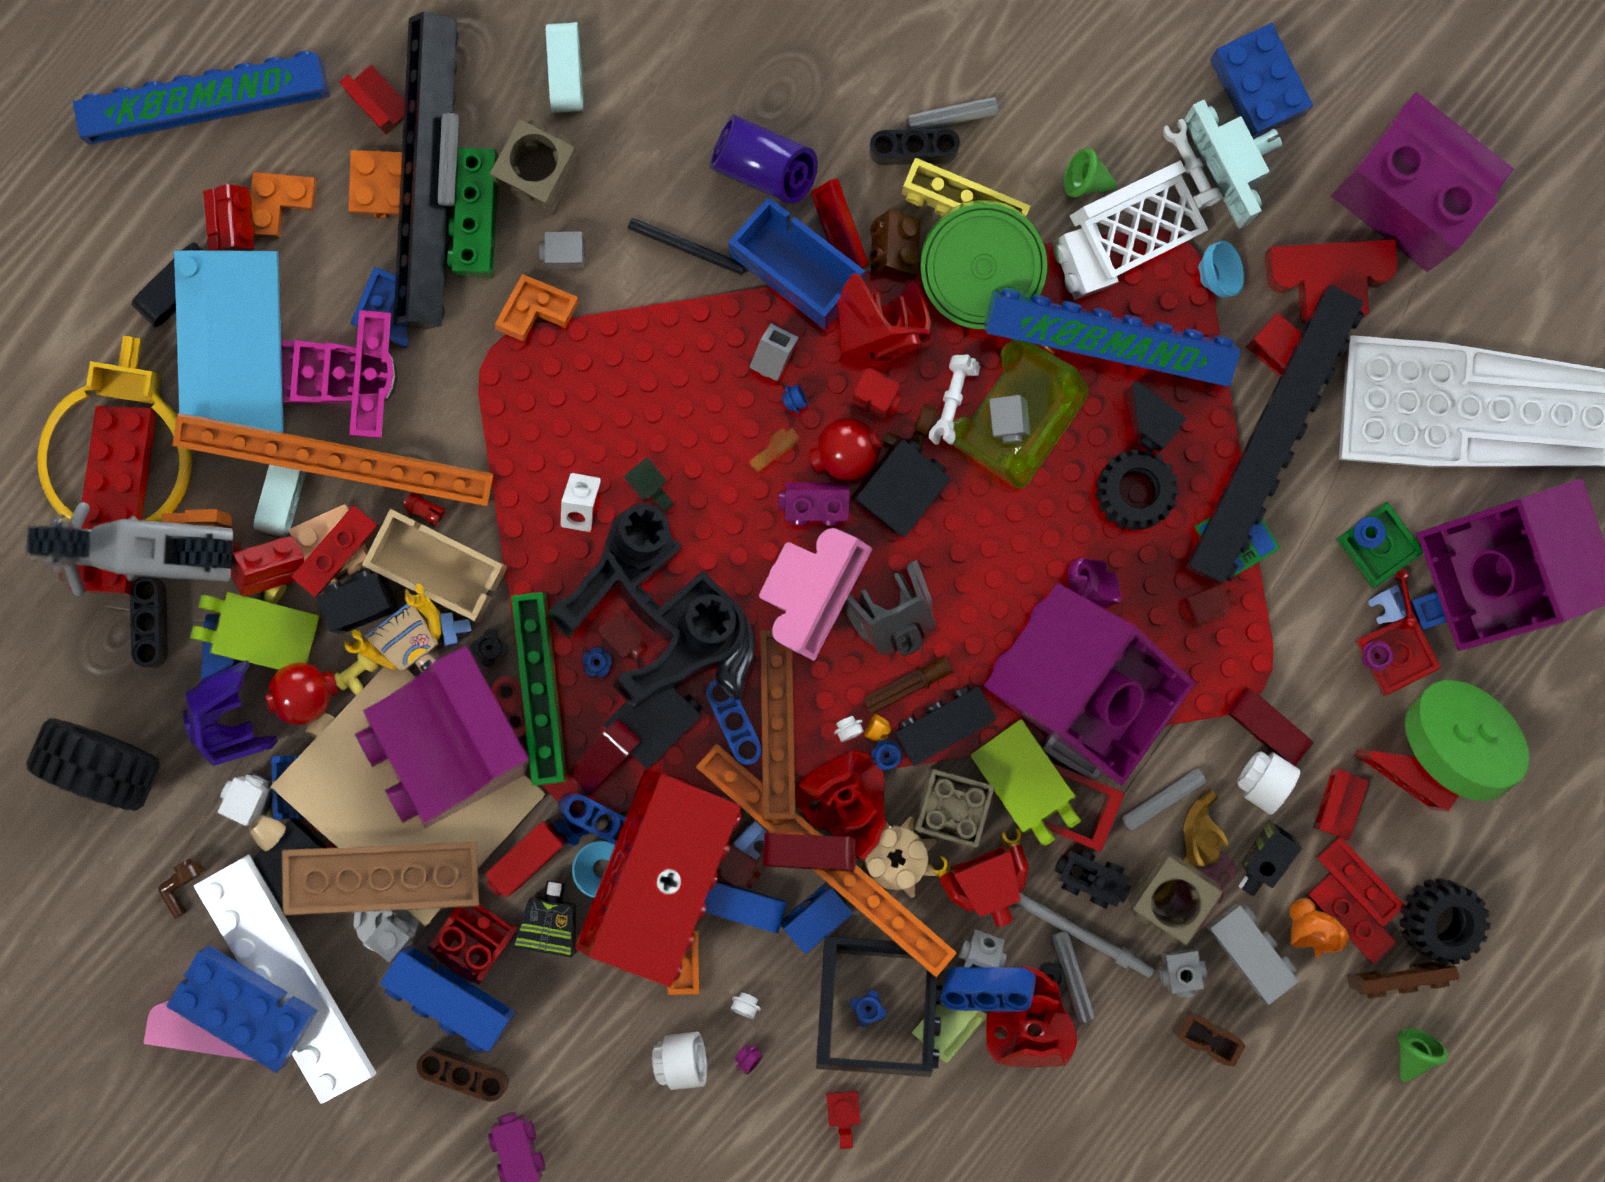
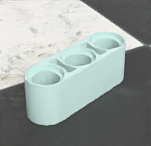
[546,22,583,113]
[253,465,306,538]

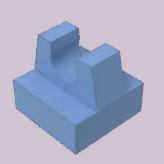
[1368,585,1407,624]
[440,612,471,647]
[733,819,767,860]

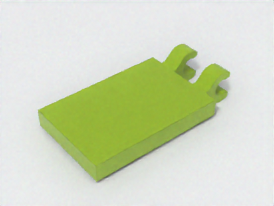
[190,592,319,670]
[970,719,1082,847]

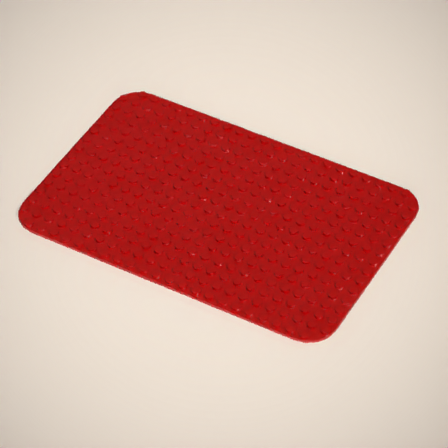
[478,228,1273,813]

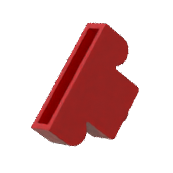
[1265,239,1397,324]

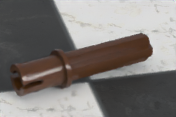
[863,655,954,714]

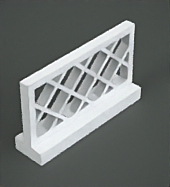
[1070,160,1208,280]

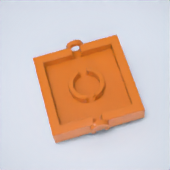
[349,149,402,219]

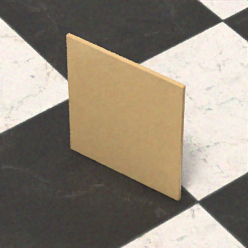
[270,667,546,926]

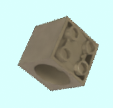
[490,119,581,216]
[914,768,995,848]
[1128,847,1223,945]

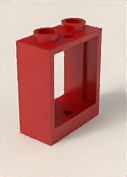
[1044,764,1125,852]
[485,820,567,898]

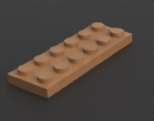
[282,842,479,916]

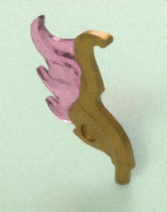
[1153,789,1236,930]

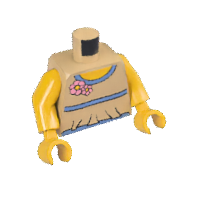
[343,584,443,673]

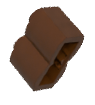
[1173,1011,1246,1066]

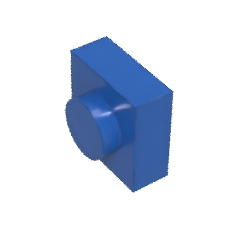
[1411,591,1447,630]

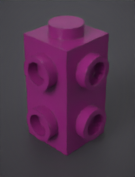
[778,482,849,525]
[488,1112,546,1182]

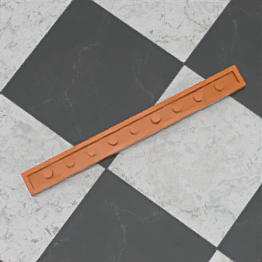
[172,413,493,506]
[696,744,957,977]

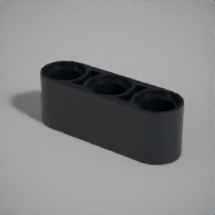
[869,128,960,165]
[131,242,204,328]
[130,576,168,668]

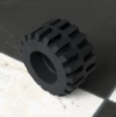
[1095,449,1179,531]
[1399,878,1490,965]

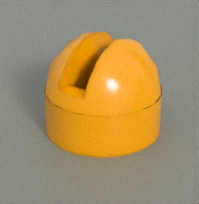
[865,714,891,742]

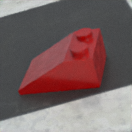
[1354,750,1459,812]

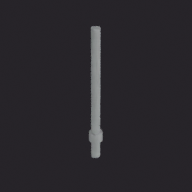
[1015,893,1155,978]

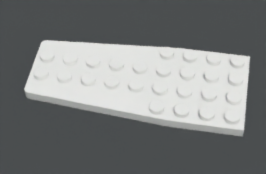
[1339,335,1605,467]

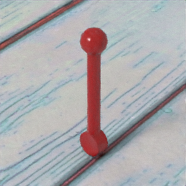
[1395,568,1418,629]

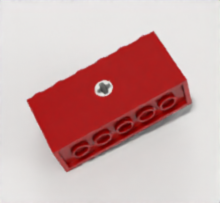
[574,769,741,988]

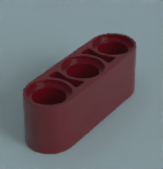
[1226,687,1314,767]
[567,718,641,796]
[762,833,857,871]

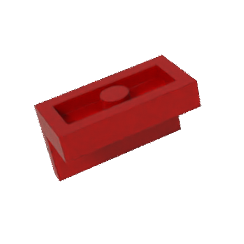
[339,65,405,135]
[1313,769,1369,840]

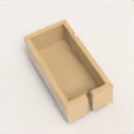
[362,509,508,623]

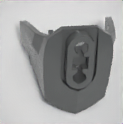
[841,560,936,656]

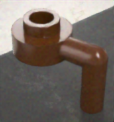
[883,403,940,447]
[158,859,205,919]

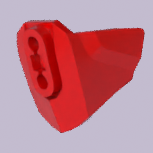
[838,274,931,365]
[795,749,886,860]
[986,966,1078,1067]

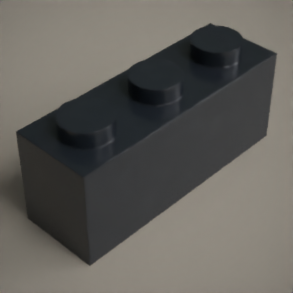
[895,684,997,766]

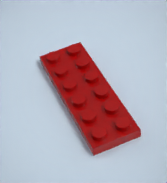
[69,406,157,595]

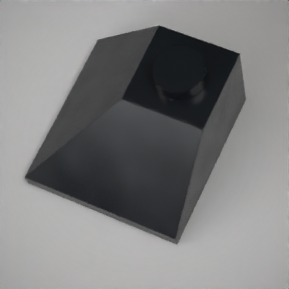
[1124,380,1187,452]

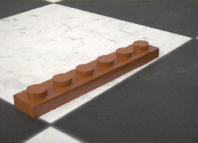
[760,630,795,821]

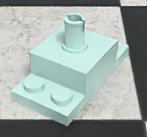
[1184,100,1282,229]

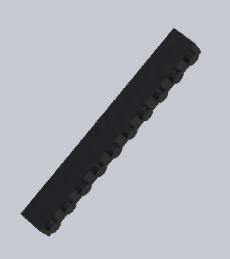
[393,11,458,329]
[1185,285,1364,585]

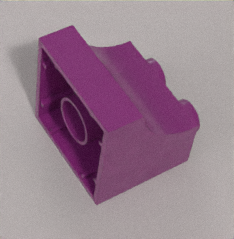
[1331,92,1514,272]
[1417,478,1605,651]
[984,583,1196,786]
[355,646,529,829]

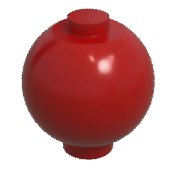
[810,418,882,481]
[264,662,339,725]

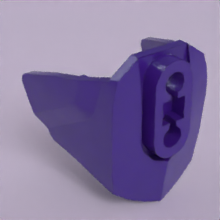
[183,660,278,766]

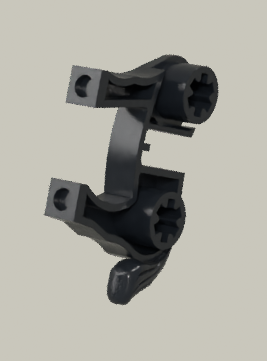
[547,504,755,709]

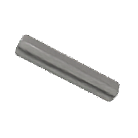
[908,97,999,129]
[438,113,459,206]
[1122,769,1206,830]
[1052,931,1095,1023]

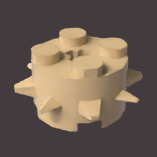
[860,816,937,898]

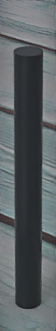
[628,217,745,276]

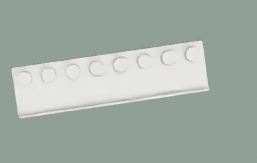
[194,855,377,1104]

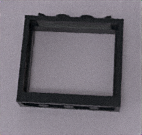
[816,936,943,1077]

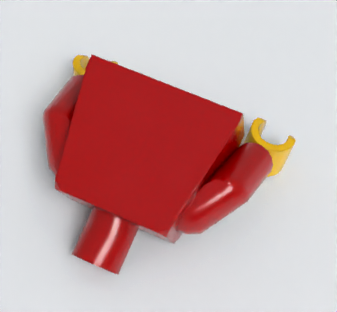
[929,828,1029,927]

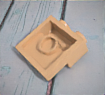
[288,504,368,585]

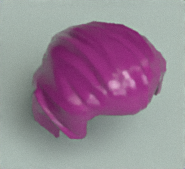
[1067,558,1122,608]

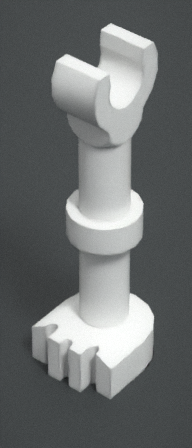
[1163,119,1223,211]
[929,355,980,444]

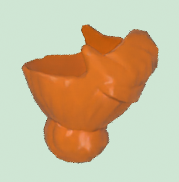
[1289,898,1349,958]

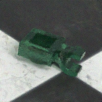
[623,457,675,512]

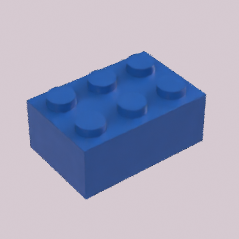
[1210,23,1313,139]

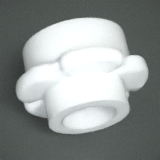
[834,716,864,742]
[731,992,761,1019]

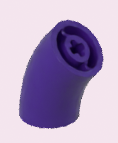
[709,114,818,204]

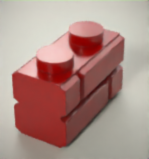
[203,184,254,251]
[853,368,903,419]
[231,536,304,597]

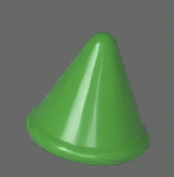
[1064,147,1117,198]
[1397,1028,1449,1082]

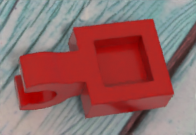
[826,1091,860,1149]

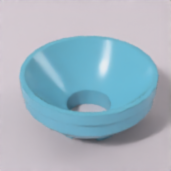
[1198,241,1244,298]
[572,841,615,898]

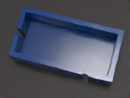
[728,197,865,330]
[166,945,318,1073]
[380,945,516,1053]

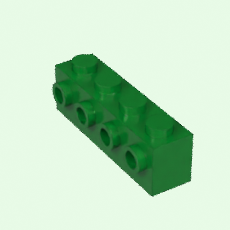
[447,148,499,278]

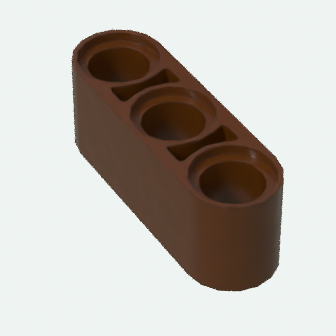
[416,1048,509,1102]

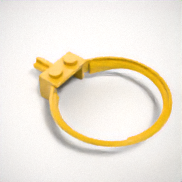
[37,336,192,522]

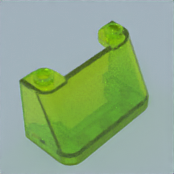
[952,339,1089,489]

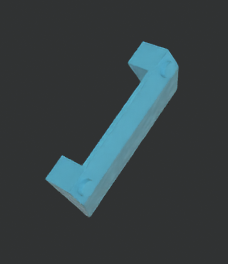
[174,251,284,433]

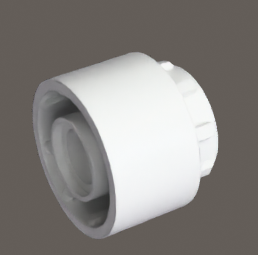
[1237,752,1301,815]
[652,1031,707,1090]

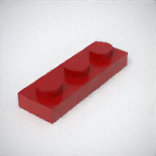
[1315,836,1406,927]

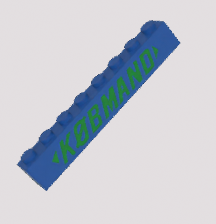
[73,51,330,145]
[984,288,1241,387]

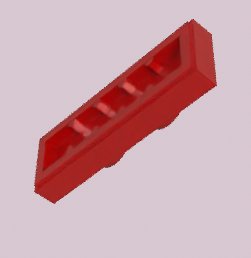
[810,179,869,269]
[291,505,379,597]
[1306,873,1397,964]

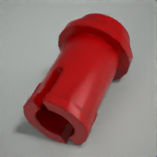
[403,492,446,527]

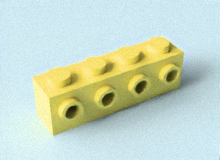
[902,158,1030,216]

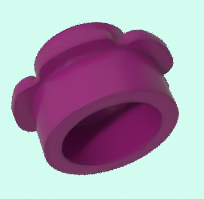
[1362,640,1393,672]
[734,1045,763,1075]

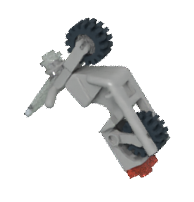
[24,502,243,597]

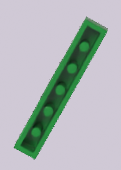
[511,592,568,786]

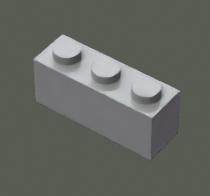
[1206,903,1299,1005]

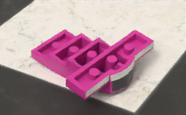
[281,310,398,439]

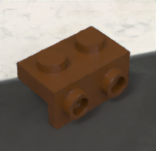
[869,209,921,280]

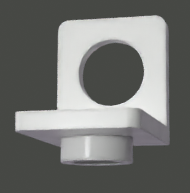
[560,473,601,532]

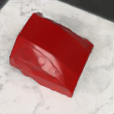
[428,904,518,985]

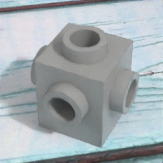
[959,930,1007,967]
[1159,948,1207,998]

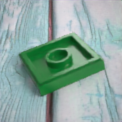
[1336,502,1423,589]

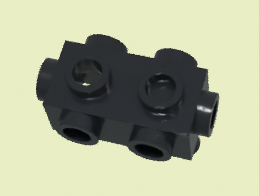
[1054,848,1131,909]

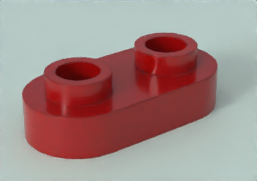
[491,676,526,738]

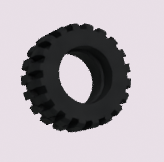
[26,718,160,811]

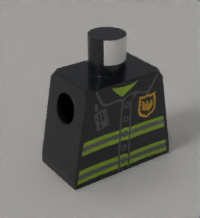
[1239,820,1302,896]
[513,881,576,957]

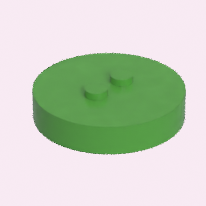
[920,200,1047,329]
[1405,680,1529,801]

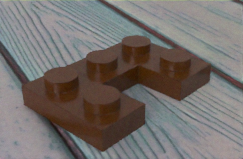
[1347,961,1459,998]

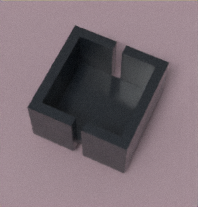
[316,570,400,634]

